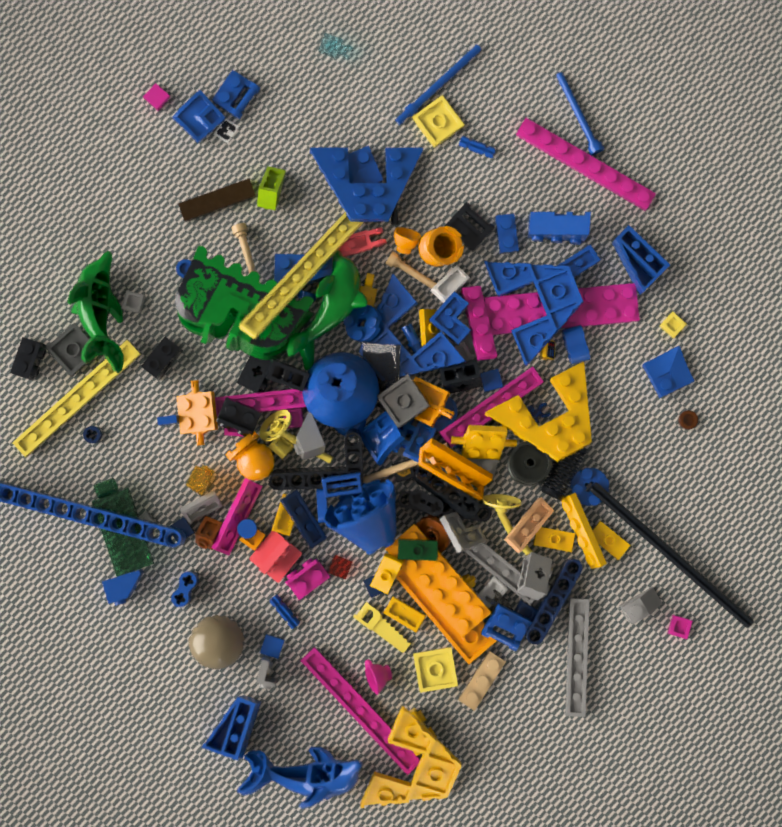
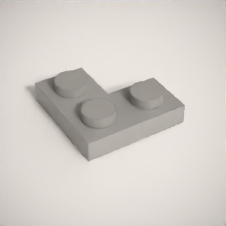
[440,512,487,553]

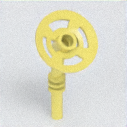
[259,410,333,464]
[482,494,533,556]

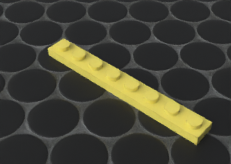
[12,340,141,457]

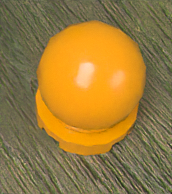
[418,226,464,267]
[225,431,275,481]

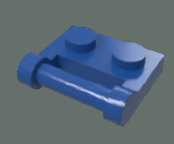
[212,70,261,120]
[481,603,532,651]

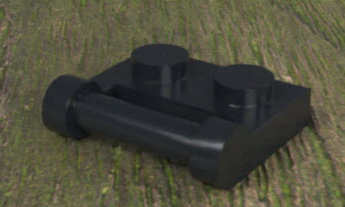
[445,202,495,252]

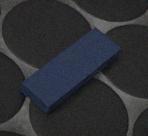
[280,490,327,548]

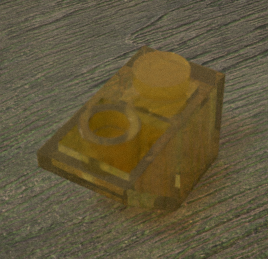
[186,465,217,496]

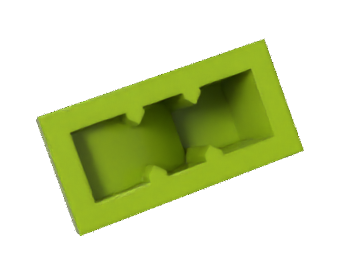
[257,166,286,210]

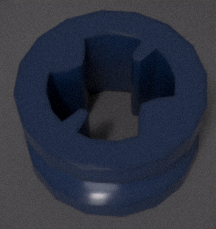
[83,426,102,444]

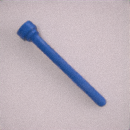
[556,72,605,156]

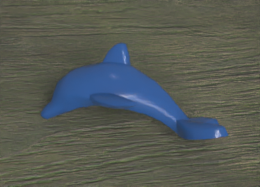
[237,747,362,809]

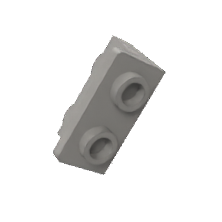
[256,655,277,689]

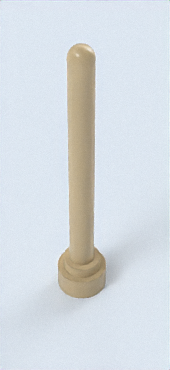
[231,223,260,283]
[385,251,437,289]
[363,443,449,483]

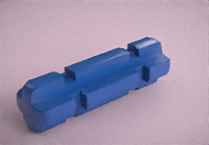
[459,136,496,158]
[269,595,300,629]

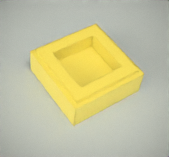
[659,312,687,339]
[268,436,294,460]

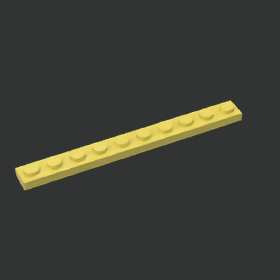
[239,212,364,339]

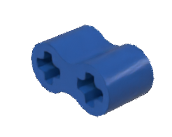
[562,325,590,365]
[171,571,199,607]

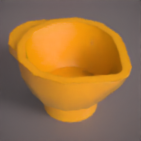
[394,227,421,254]

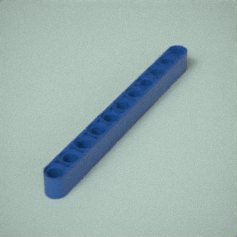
[0,481,186,547]

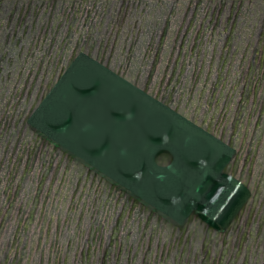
[92,478,155,577]

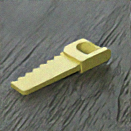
[353,602,411,653]

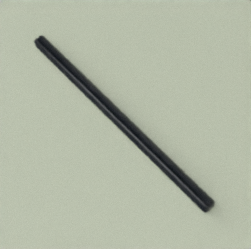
[589,483,754,627]

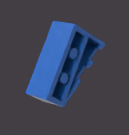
[527,212,591,245]
[612,225,670,296]
[274,254,333,286]
[201,695,262,761]

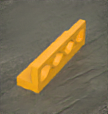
[418,438,493,501]

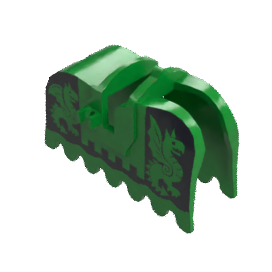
[175,246,314,360]

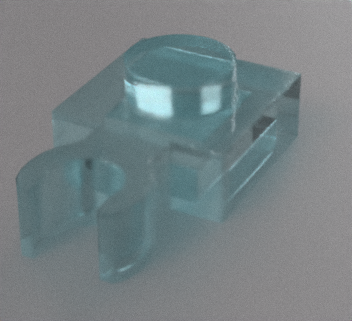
[318,33,354,60]

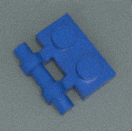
[392,419,437,462]

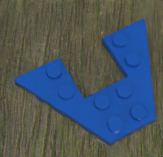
[310,148,423,222]
[484,261,584,366]
[359,274,466,381]

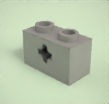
[517,552,553,600]

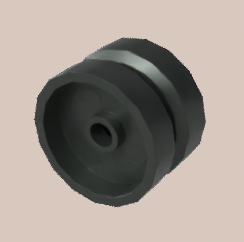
[507,441,552,486]

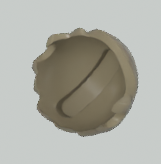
[188,615,245,669]

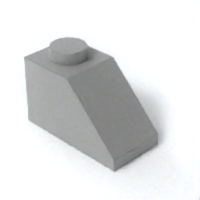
[294,413,325,460]
[619,587,662,624]

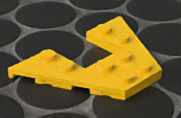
[485,362,592,462]
[360,706,462,808]

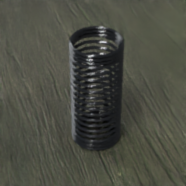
[540,448,588,501]

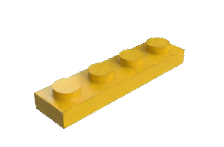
[561,492,607,569]

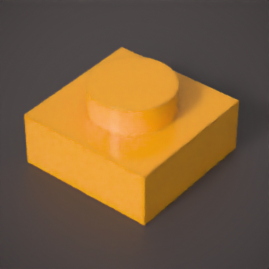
[239,529,266,551]

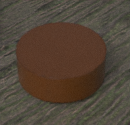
[678,410,698,430]

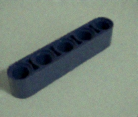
[525,558,582,645]

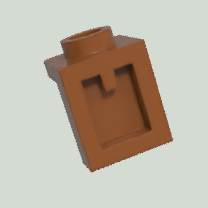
[195,516,223,550]

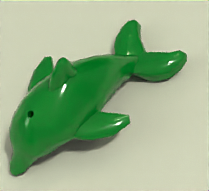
[287,250,367,370]
[67,251,124,373]

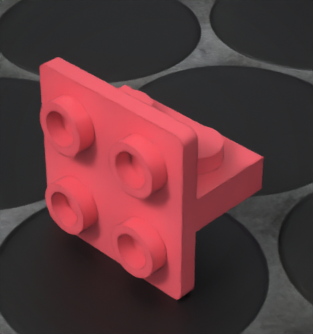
[249,531,302,583]

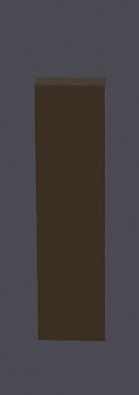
[178,178,256,222]

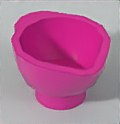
[365,659,392,695]

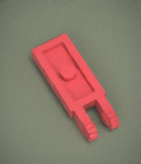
[339,228,387,257]

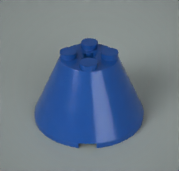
[302,352,379,429]
[323,479,397,555]

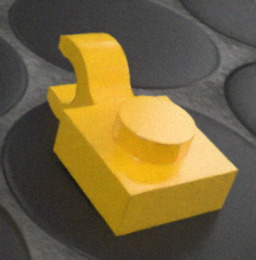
[360,273,377,307]

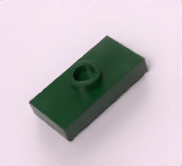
[398,539,438,561]

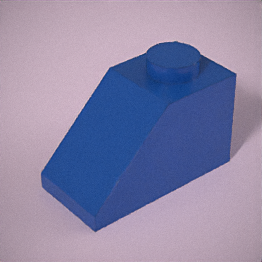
[102,569,144,606]

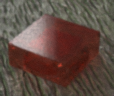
[328,555,353,580]

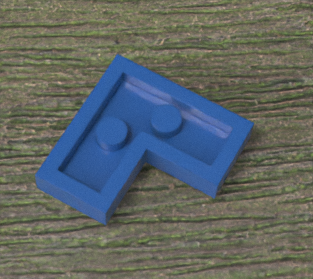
[429,291,471,346]

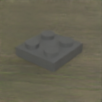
[46,323,89,377]
[377,374,430,428]

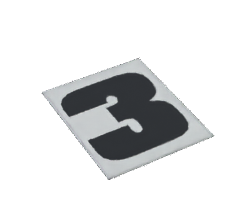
[214,118,239,144]

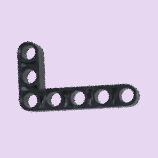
[269,428,364,490]

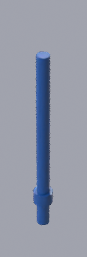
[395,44,482,125]

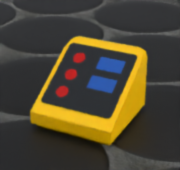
[540,340,556,360]

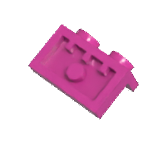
[285,558,331,600]

